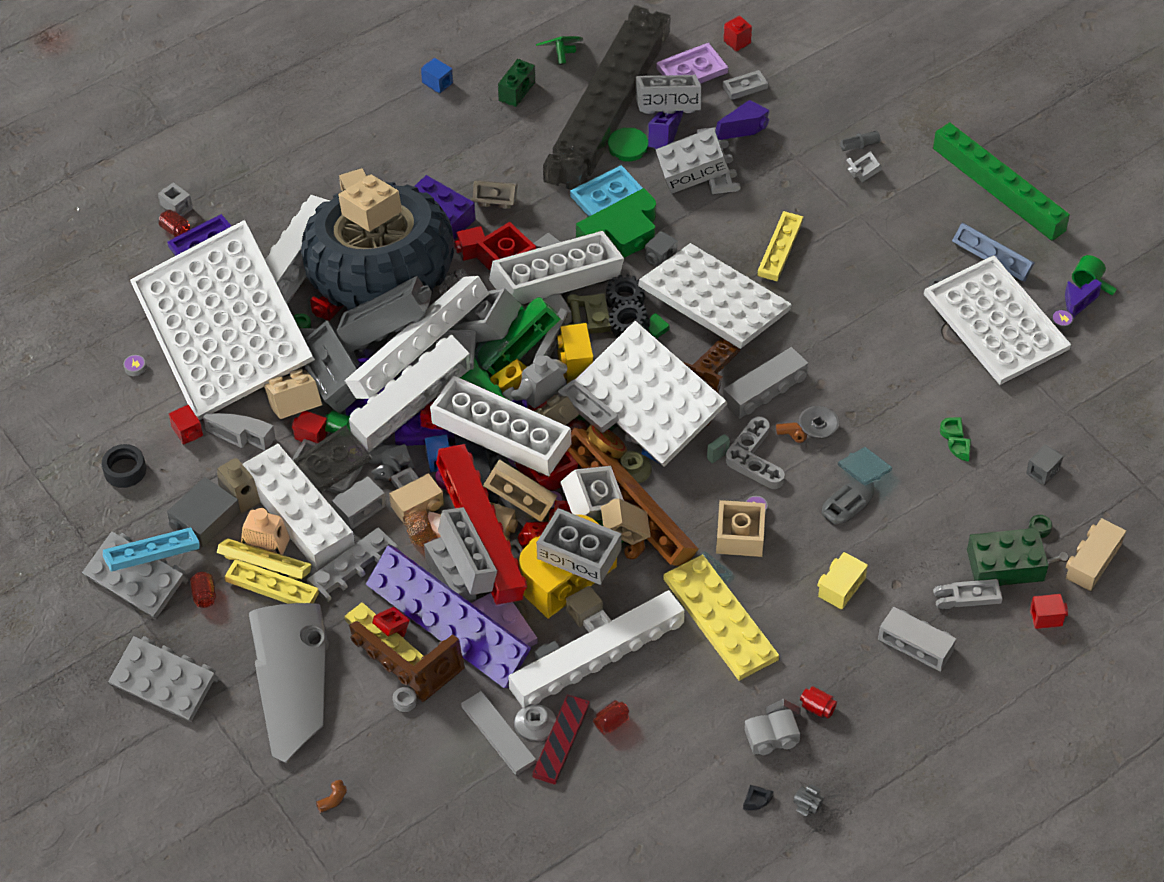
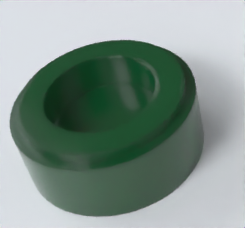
[1028,515,1052,538]

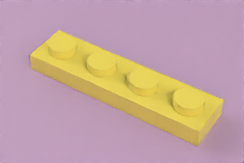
[757,211,803,282]
[217,539,312,580]
[225,559,319,604]
[345,602,423,666]

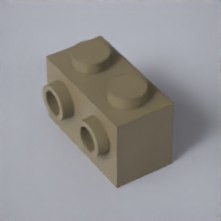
[472,180,518,209]
[534,395,579,425]

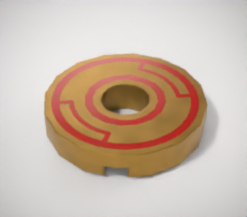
[586,424,627,458]

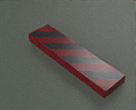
[533,694,590,785]

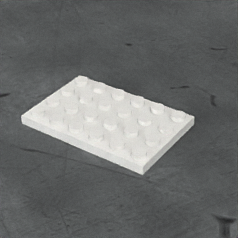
[638,243,792,349]
[924,255,1071,385]
[575,321,727,467]

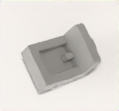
[847,151,882,183]

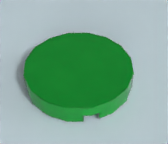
[608,127,648,162]

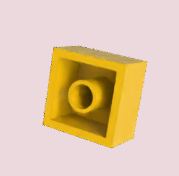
[557,323,593,384]

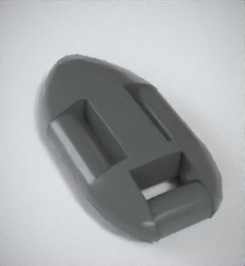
[821,480,874,524]

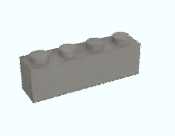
[723,347,808,419]
[438,507,497,595]

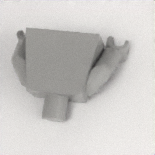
[502,355,568,409]

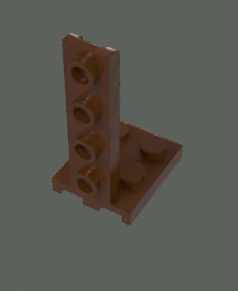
[682,337,741,426]
[349,621,465,702]

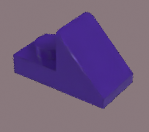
[1065,279,1102,318]

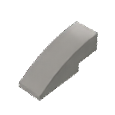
[203,413,276,451]

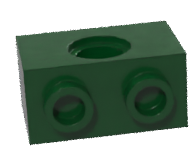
[498,59,535,107]

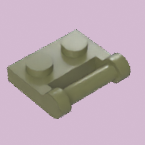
[567,294,611,334]

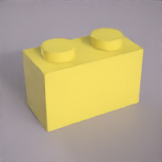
[817,552,868,610]

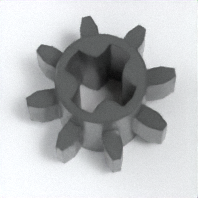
[793,784,824,816]

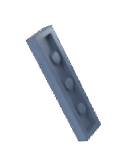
[952,223,1035,281]

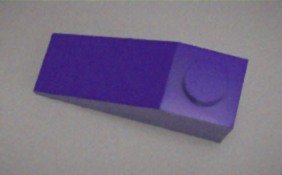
[715,100,770,140]
[648,111,683,150]

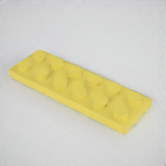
[663,554,779,681]

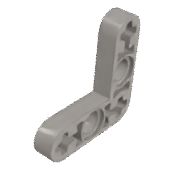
[726,417,785,489]

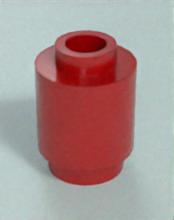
[800,686,838,719]

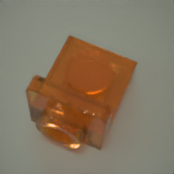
[402,509,437,546]

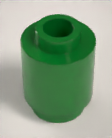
[325,411,354,438]

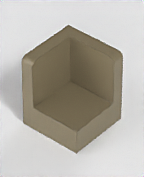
[566,586,603,627]

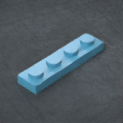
[103,527,200,572]

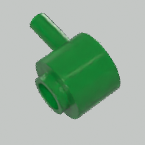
[1072,255,1117,296]

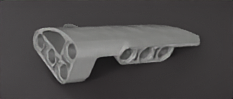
[249,603,329,763]

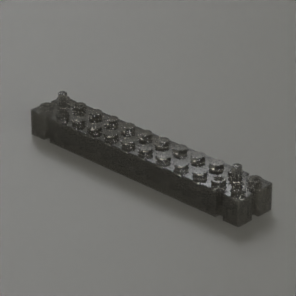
[543,5,671,190]

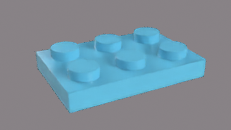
[570,165,642,216]

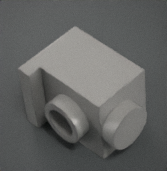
[158,183,193,220]

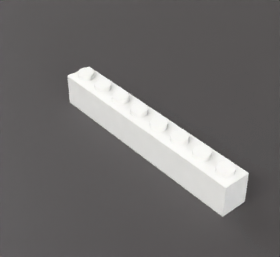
[344,276,489,399]
[508,590,685,708]

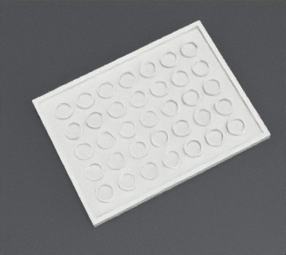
[130,220,315,420]

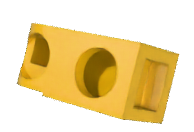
[490,359,527,393]

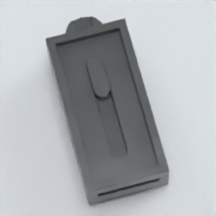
[337,276,432,352]
[304,320,361,413]

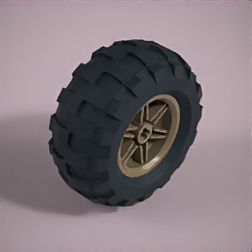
[301,182,454,311]

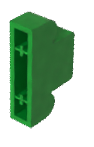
[576,188,656,258]
[479,297,561,375]

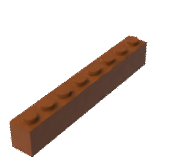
[567,428,699,566]

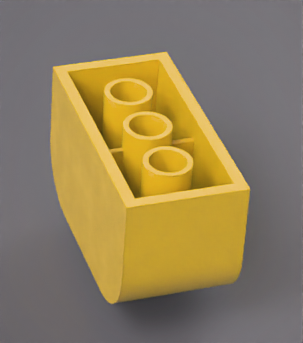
[520,515,617,619]

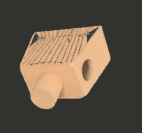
[241,508,290,555]

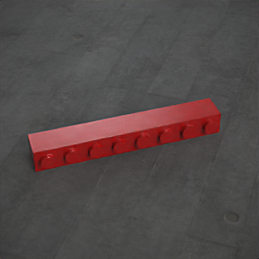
[436,444,527,605]

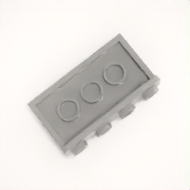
[82,531,189,619]
[108,636,219,722]

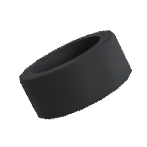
[101,444,146,488]

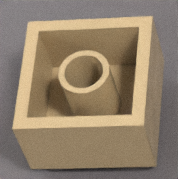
[338,174,402,232]
[264,369,322,419]
[716,500,766,557]

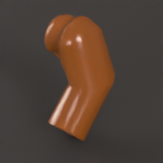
[776,422,807,443]
[624,540,645,559]
[316,780,347,813]

